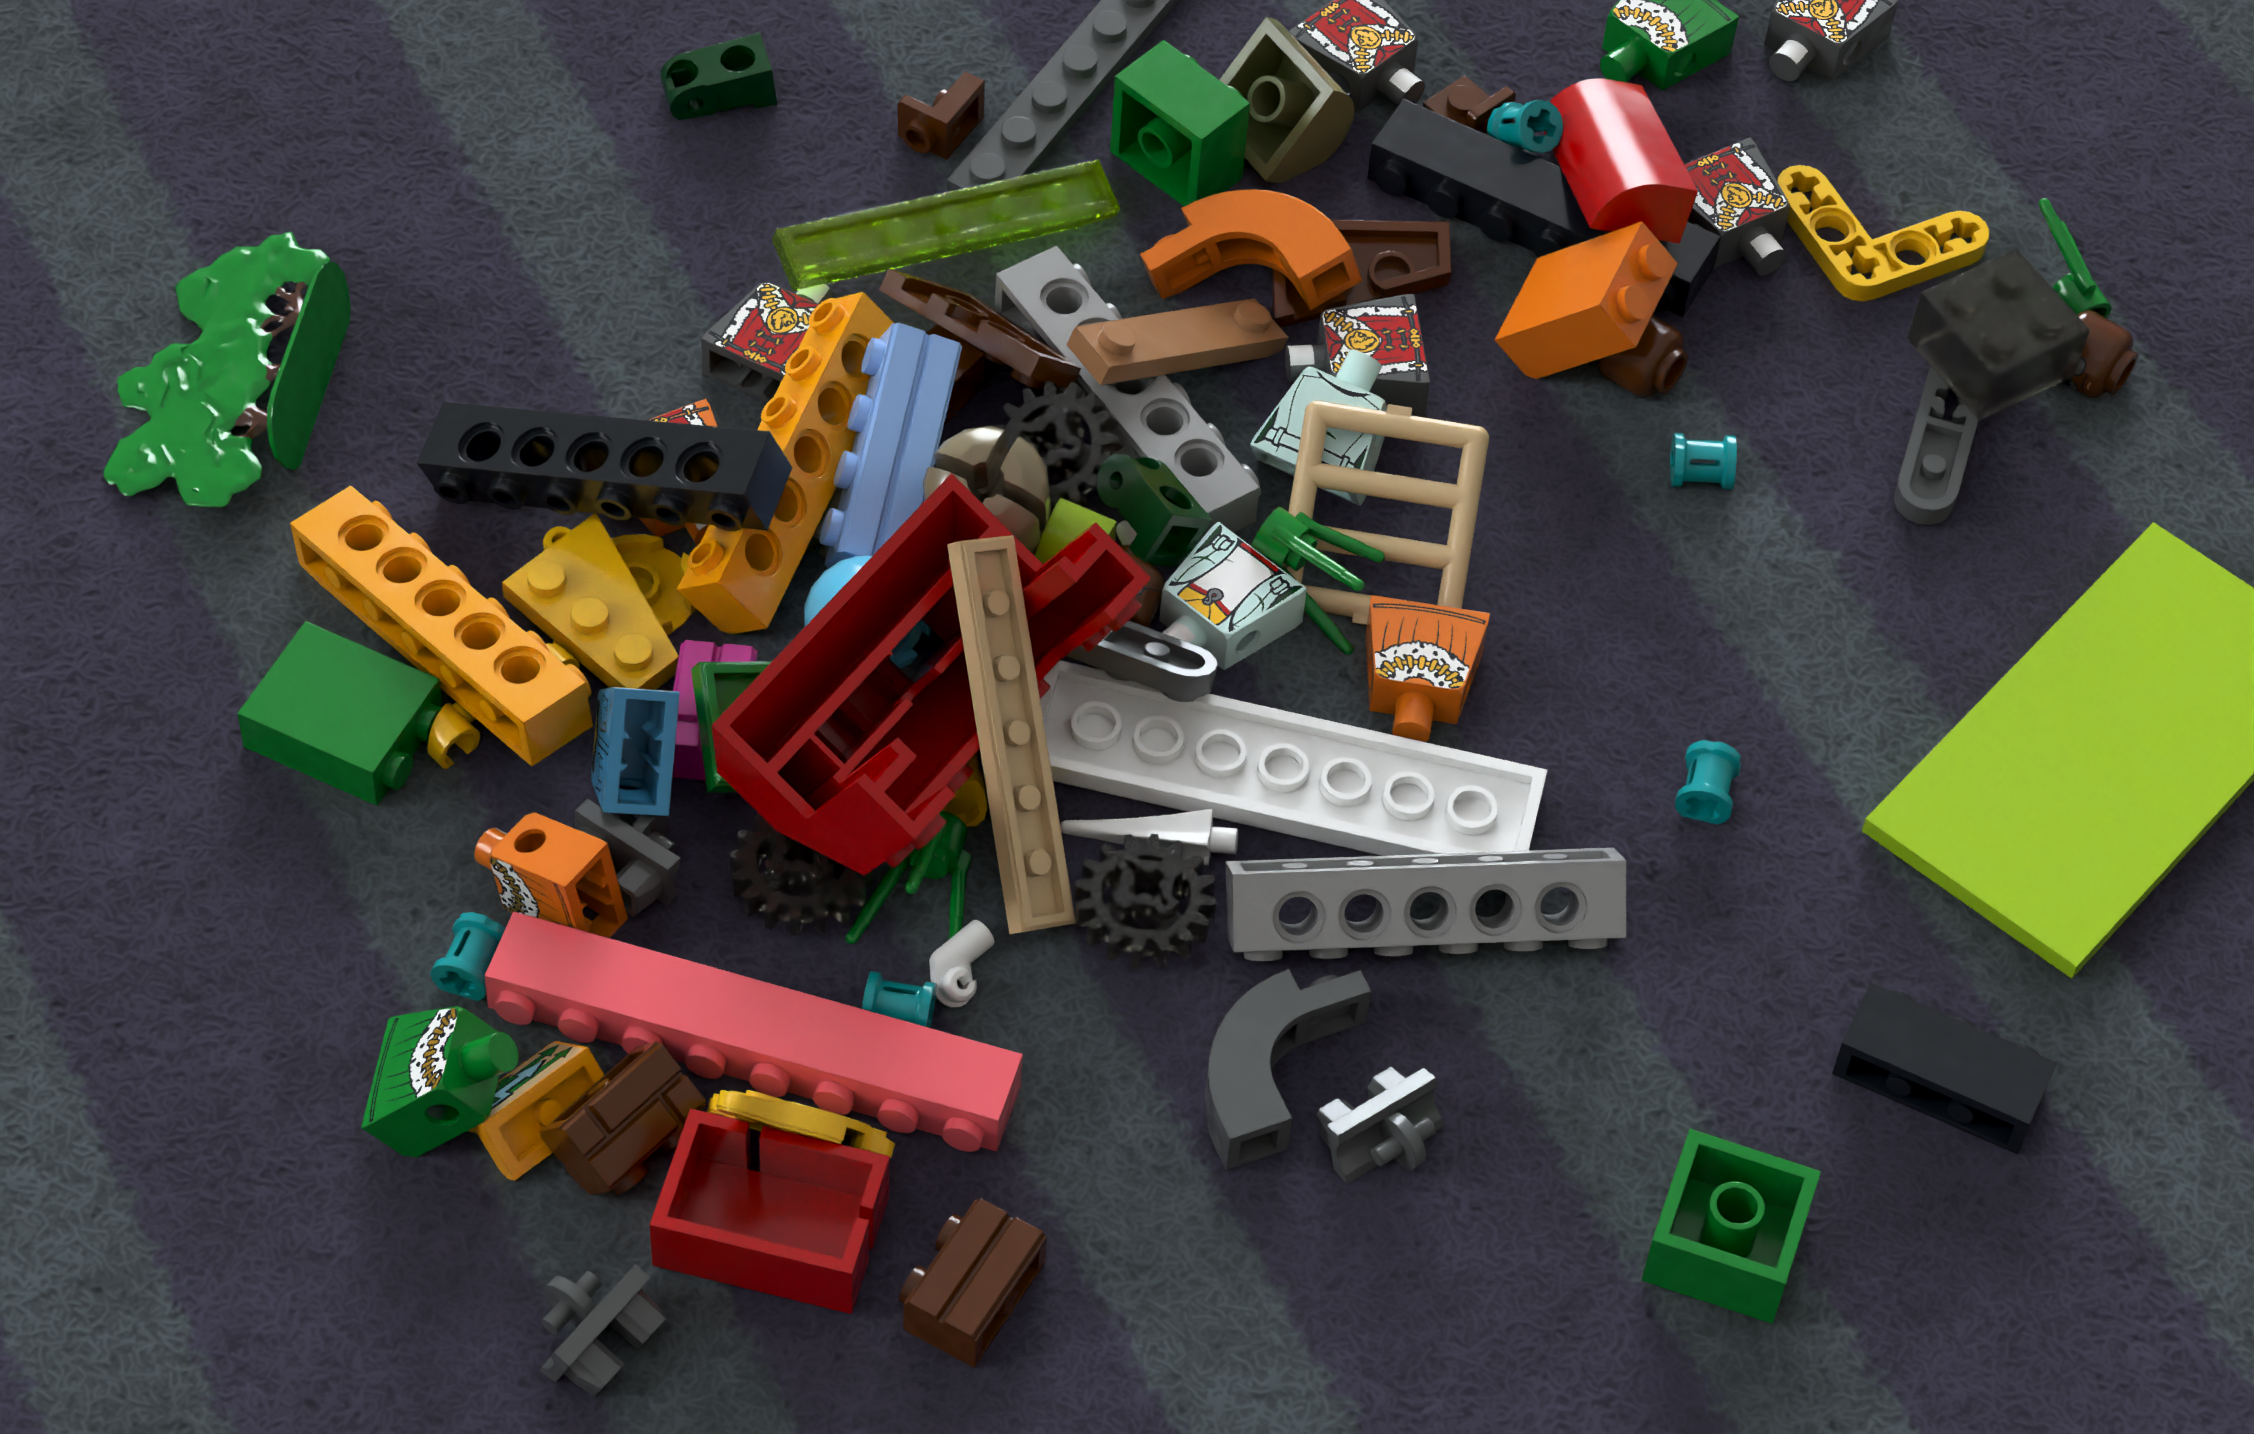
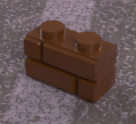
[540,1041,706,1195]
[899,1198,1047,1368]

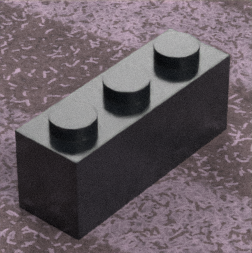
[1832,983,2057,1155]

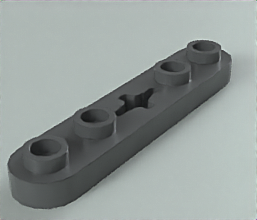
[1894,287,2007,525]
[1066,621,1218,702]

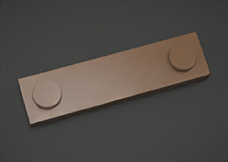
[1066,298,1289,385]

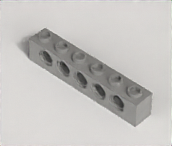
[995,246,1261,548]
[1226,847,1626,961]

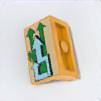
[468,1041,604,1181]

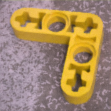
[1777,165,1989,301]

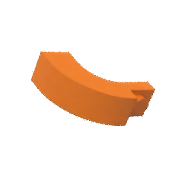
[1140,189,1362,310]

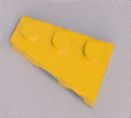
[502,513,679,690]

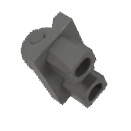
[575,799,680,917]
[1317,1067,1443,1185]
[539,1264,667,1396]

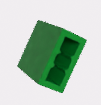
[237,621,443,806]

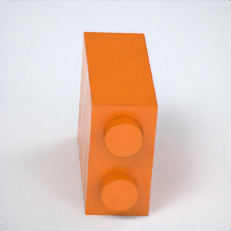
[1495,222,1678,379]

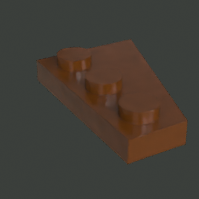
[1271,219,1451,328]
[879,268,1081,391]

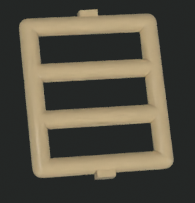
[1287,401,1489,625]

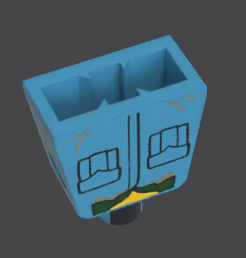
[591,687,680,816]

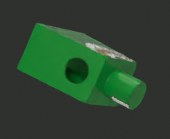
[1600,0,1739,91]
[361,1006,518,1157]

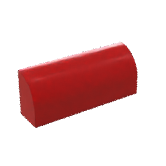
[1543,79,1698,244]

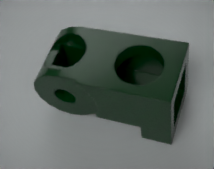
[660,32,778,120]
[1097,454,1212,567]

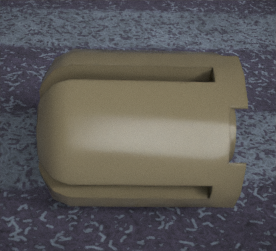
[923,426,1051,556]

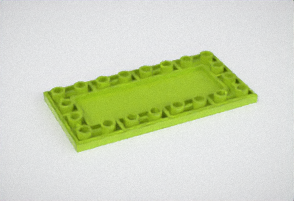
[1862,522,2254,979]

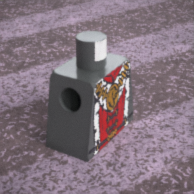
[1289,0,1425,112]
[1764,0,1899,82]
[1684,137,1790,276]
[701,278,834,402]
[1285,294,1430,417]

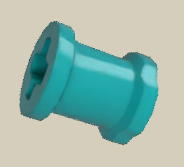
[1487,100,1563,153]
[1670,433,1737,490]
[1675,740,1741,825]
[430,912,505,1001]
[862,971,937,1028]

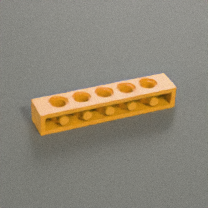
[677,292,895,634]
[290,485,593,766]

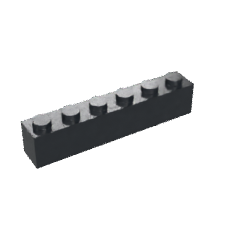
[1367,99,1720,317]

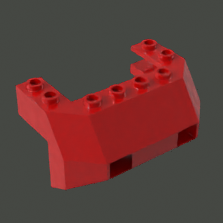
[712,473,1151,876]

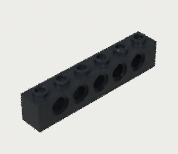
[417,402,792,531]

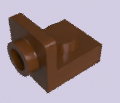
[897,71,985,160]
[1423,75,1516,135]

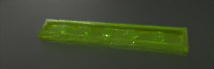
[772,159,1120,291]

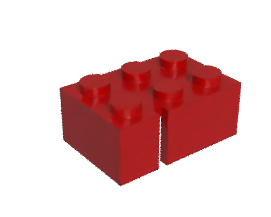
[649,1108,890,1314]

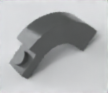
[1205,969,1371,1170]

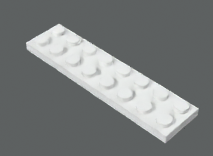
[1040,660,1547,856]

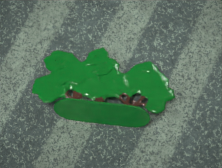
[103,232,351,507]

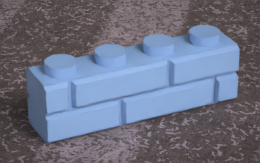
[820,323,962,568]

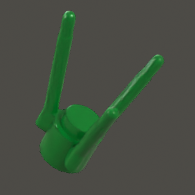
[1995,198,2112,328]
[1251,507,1385,655]
[845,811,972,944]

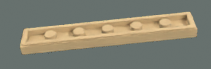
[947,535,1076,934]

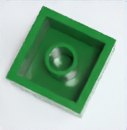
[1110,40,1250,206]
[1641,1129,1821,1324]

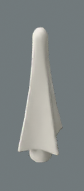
[1060,809,1238,866]

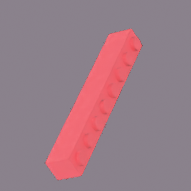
[484,911,1023,1152]

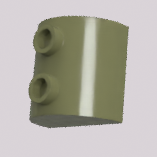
[1220,17,1354,183]

